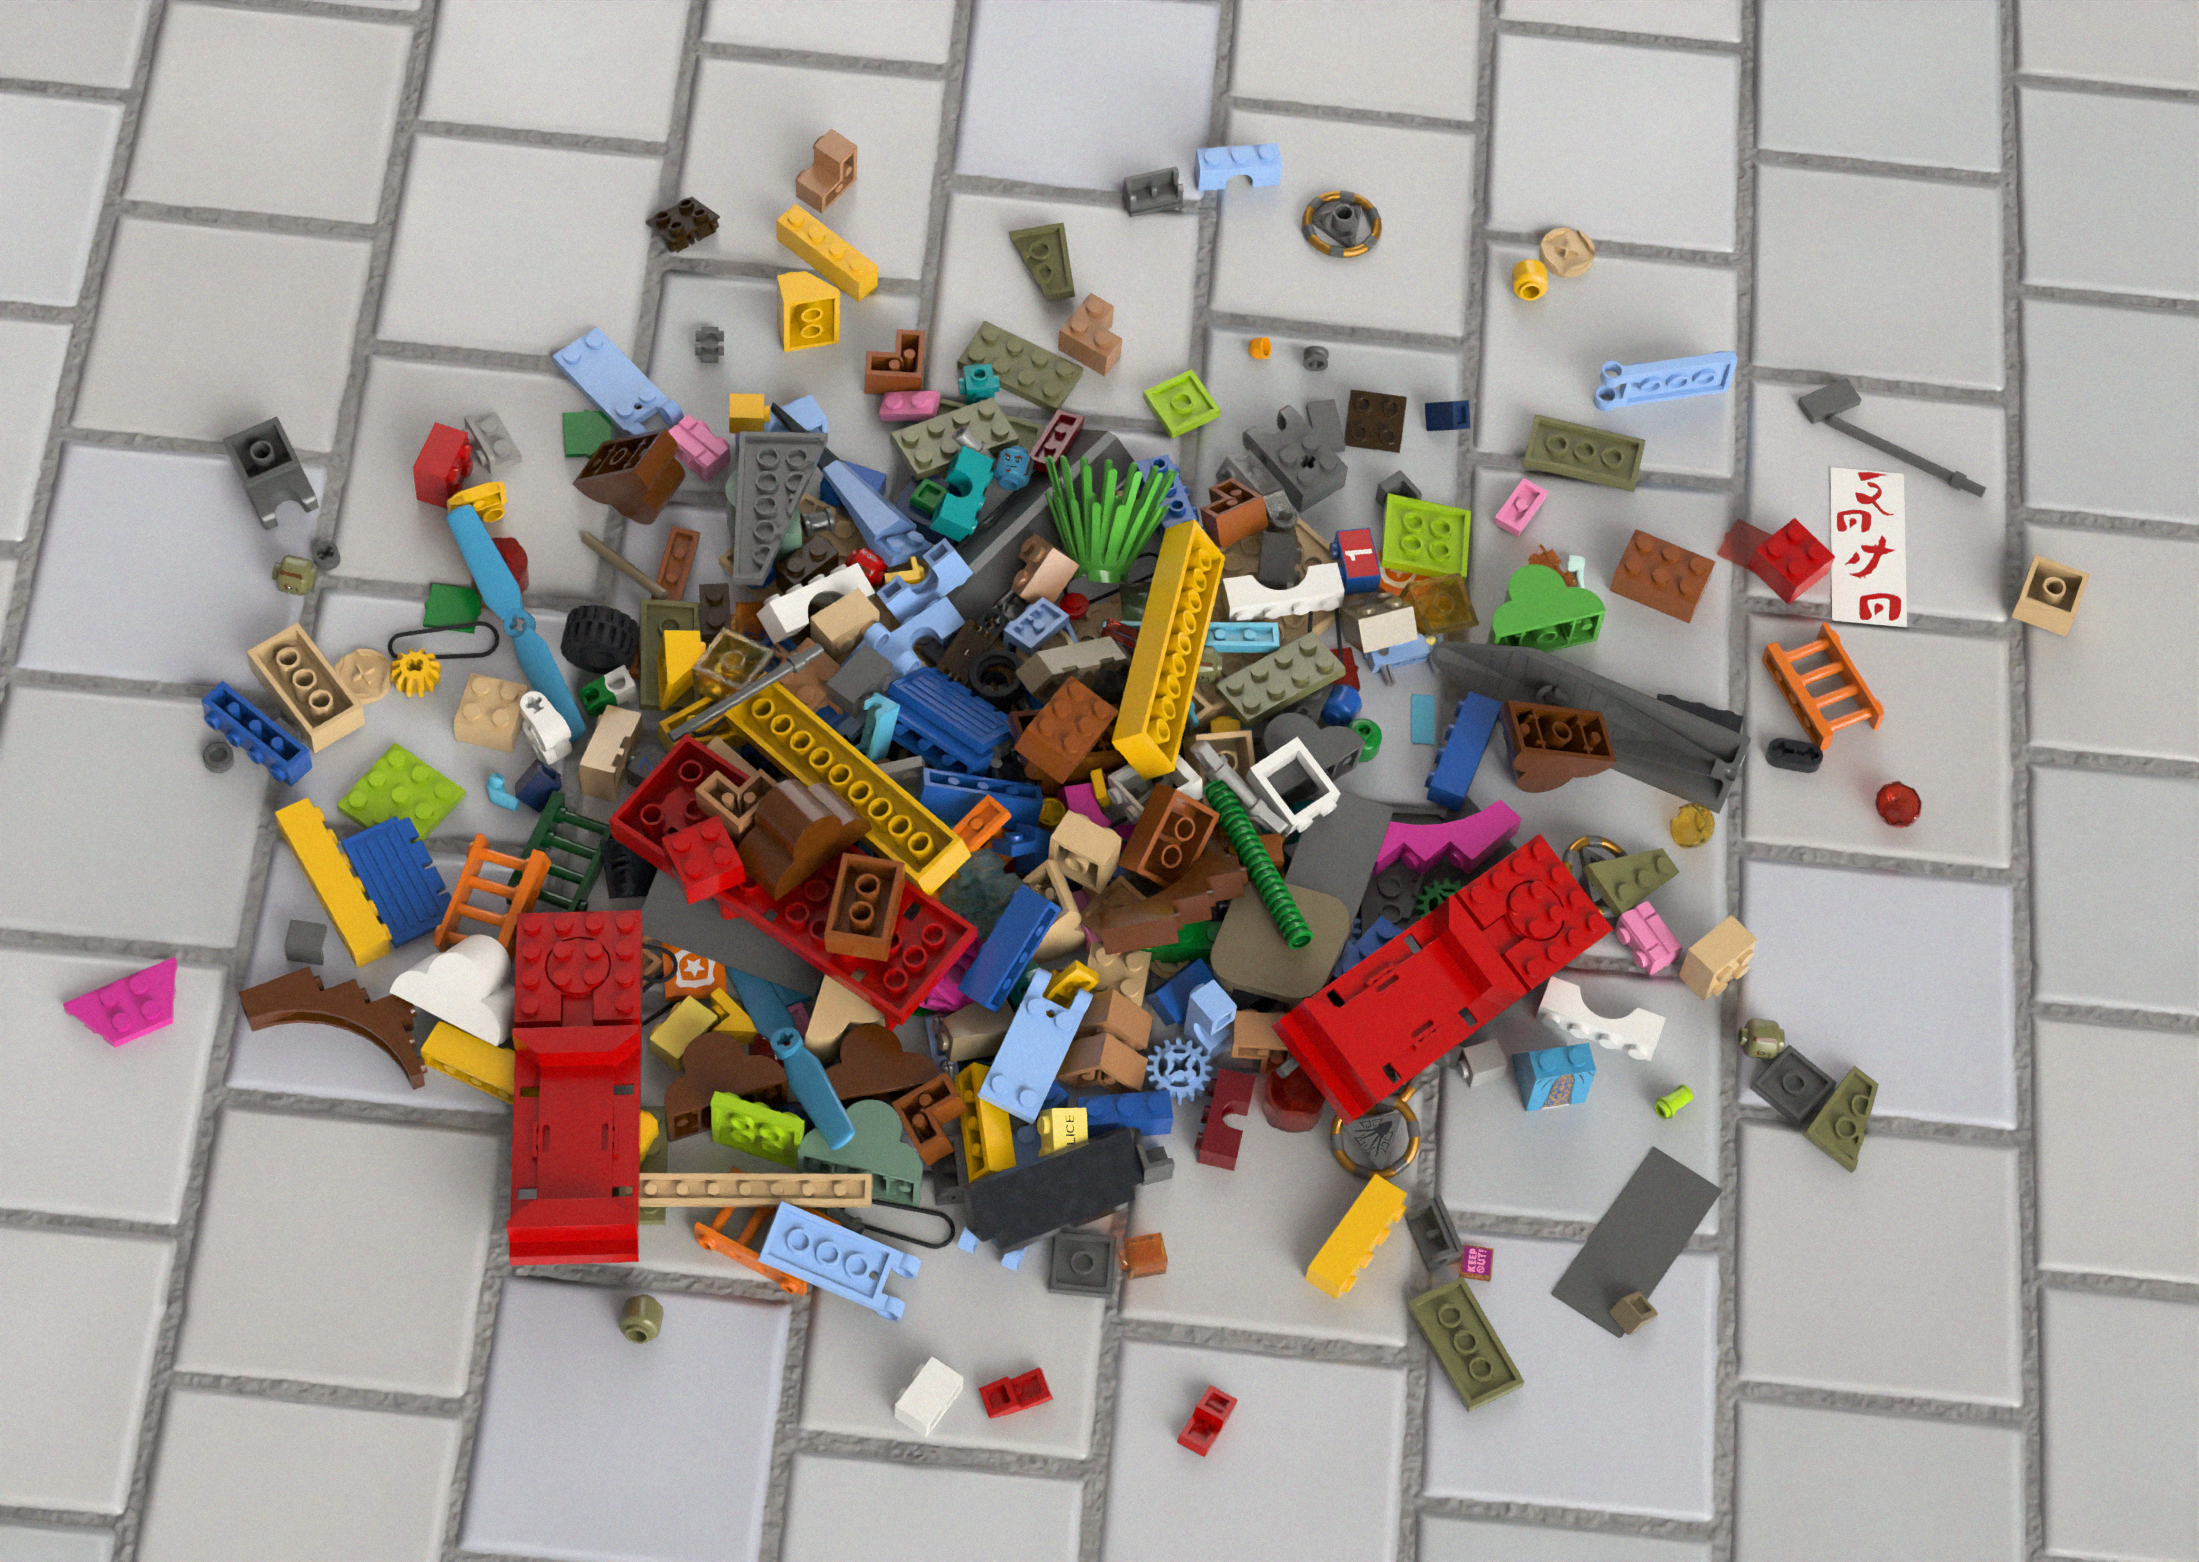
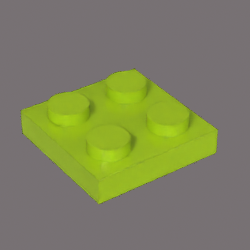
[1143,369,1221,439]

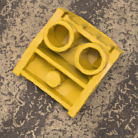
[447,481,507,528]

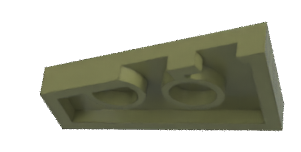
[1009,222,1075,301]
[1582,848,1680,918]
[1803,1065,1879,1173]

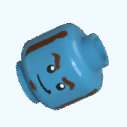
[993,446,1034,491]

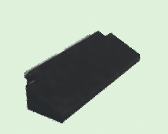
[963,1126,1145,1254]

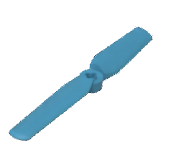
[446,505,587,744]
[725,965,855,1150]

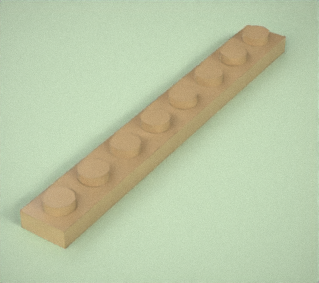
[619,1173,873,1208]

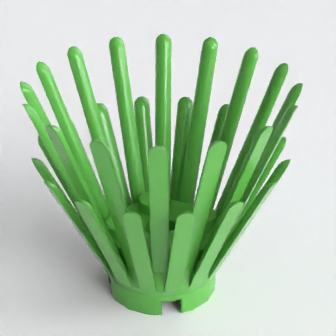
[1044,455,1178,583]

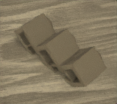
[1015,636,1133,705]

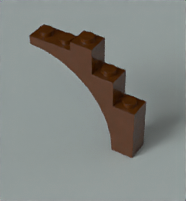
[1099,825,1249,955]
[239,966,428,1090]

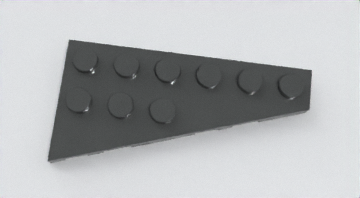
[733,431,828,585]
[1360,807,1448,938]

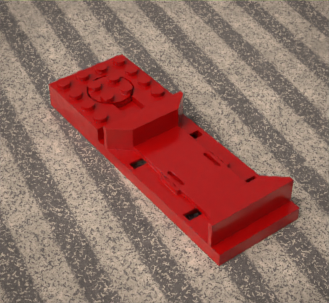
[609,734,977,1032]
[1271,834,1613,1127]
[506,910,643,1266]

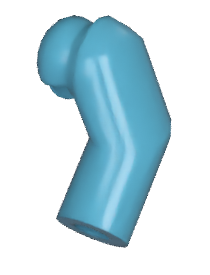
[486,772,521,812]

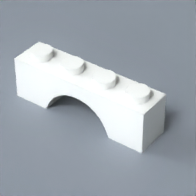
[1221,562,1345,622]
[756,563,875,644]
[1535,976,1666,1062]

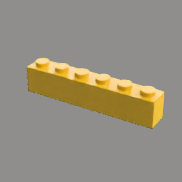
[275,797,392,968]

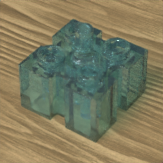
[939,848,1029,939]

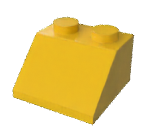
[656,630,706,711]

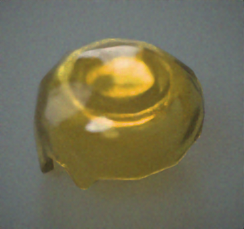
[1670,802,1715,849]

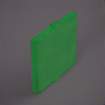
[563,409,612,459]
[423,583,482,634]

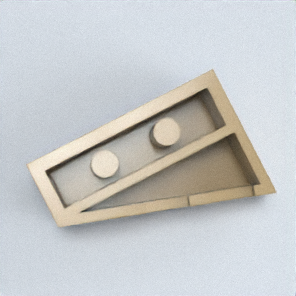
[577,705,643,803]

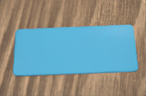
[1411,694,1435,744]

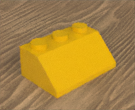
[777,271,840,352]

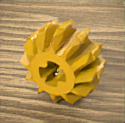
[390,647,441,698]

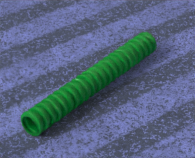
[1203,780,1313,949]

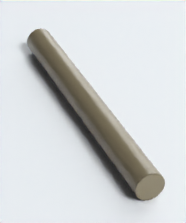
[581,532,669,600]

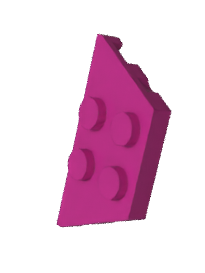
[919,913,983,1015]
[63,957,178,1048]

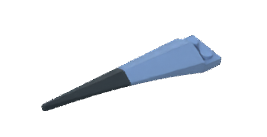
[770,402,933,567]

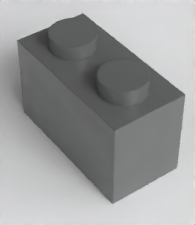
[826,644,894,718]

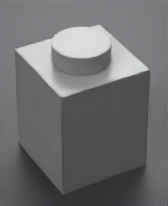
[1457,1038,1508,1088]

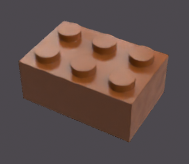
[1610,529,1716,624]
[1014,676,1119,784]
[1117,783,1220,890]
[824,853,906,962]

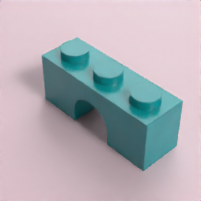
[929,446,994,542]

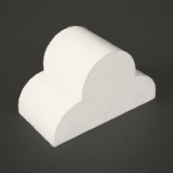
[390,934,515,1047]

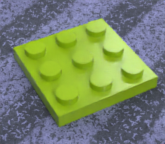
[1380,493,1471,584]
[337,743,466,844]
[711,1091,804,1170]

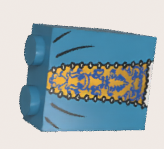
[1512,1043,1596,1111]

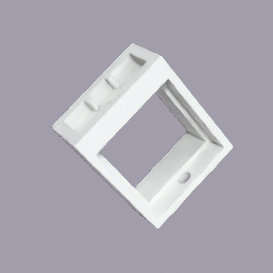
[1245,737,1341,835]
[1108,754,1203,824]

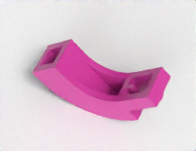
[1057,783,1136,854]

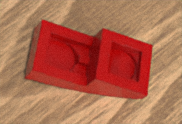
[978,1367,1053,1419]
[1177,1385,1238,1458]

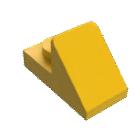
[710,987,761,1045]

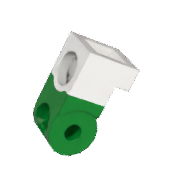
[578,665,639,717]

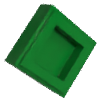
[909,478,950,516]

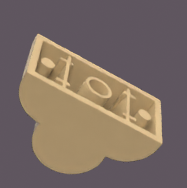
[971,859,1085,963]
[804,969,885,1065]

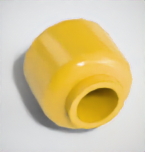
[1512,259,1548,301]

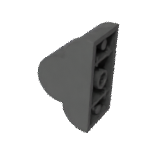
[1255,713,1365,808]

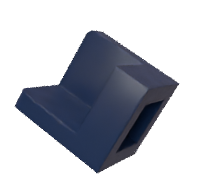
[1425,400,1470,431]
[515,759,562,812]

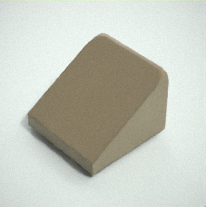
[1610,1291,1658,1335]

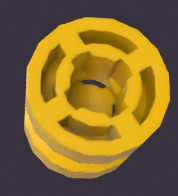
[1037,798,1066,833]

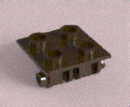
[646,197,720,253]
[1344,389,1407,453]

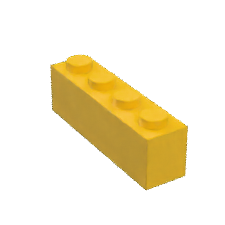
[776,203,878,303]
[954,1062,1016,1183]
[1305,1173,1407,1300]

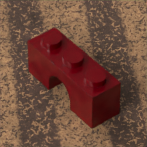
[1194,1068,1256,1171]

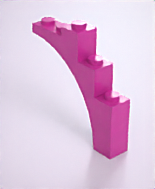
[1371,799,1521,877]

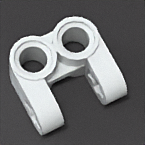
[520,691,573,766]

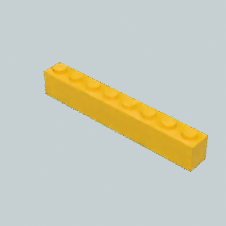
[420,1020,659,1164]

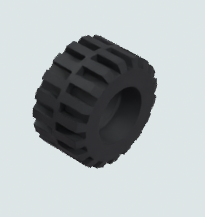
[560,605,640,674]

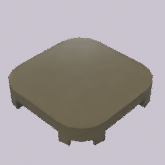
[1210,881,1352,1009]

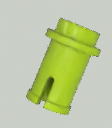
[1654,1084,1694,1119]

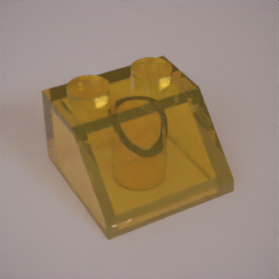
[1398,572,1479,637]
[692,627,775,702]

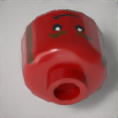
[845,547,889,589]

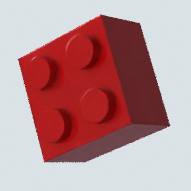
[413,422,474,509]
[1748,518,1835,605]
[661,815,746,905]

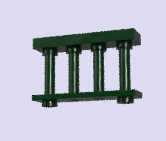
[506,791,615,912]

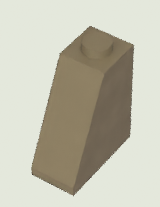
[937,1000,1015,1062]

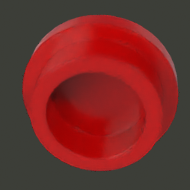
[1060,593,1089,620]

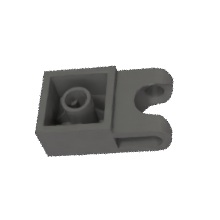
[1242,405,1348,513]
[223,416,319,530]

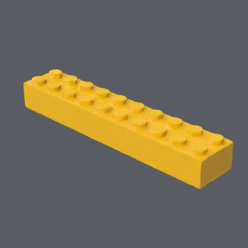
[1112,519,1225,780]
[723,671,971,896]

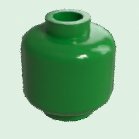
[1347,718,1382,762]

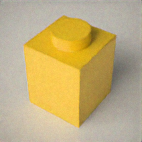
[729,393,770,434]

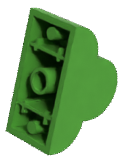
[1486,564,1606,653]

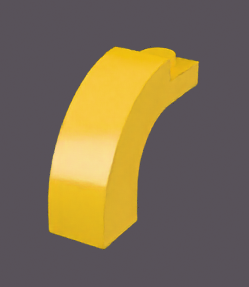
[1042,960,1100,1018]

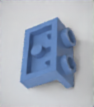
[1003,597,1070,656]

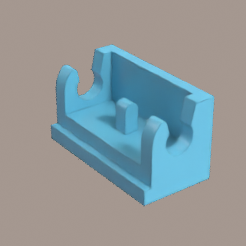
[854,692,900,763]

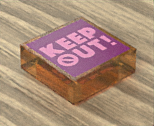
[1459,1245,1494,1282]

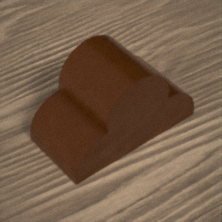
[573,428,685,525]
[1499,700,1616,793]
[1006,703,1128,797]
[737,779,872,901]
[825,1024,940,1111]
[664,1032,788,1143]

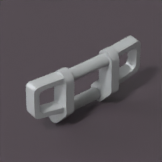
[1190,740,1288,834]

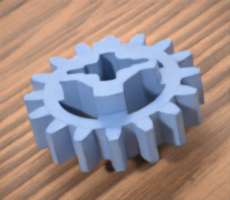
[1145,1038,1213,1105]

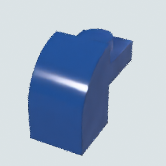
[992,822,1052,874]

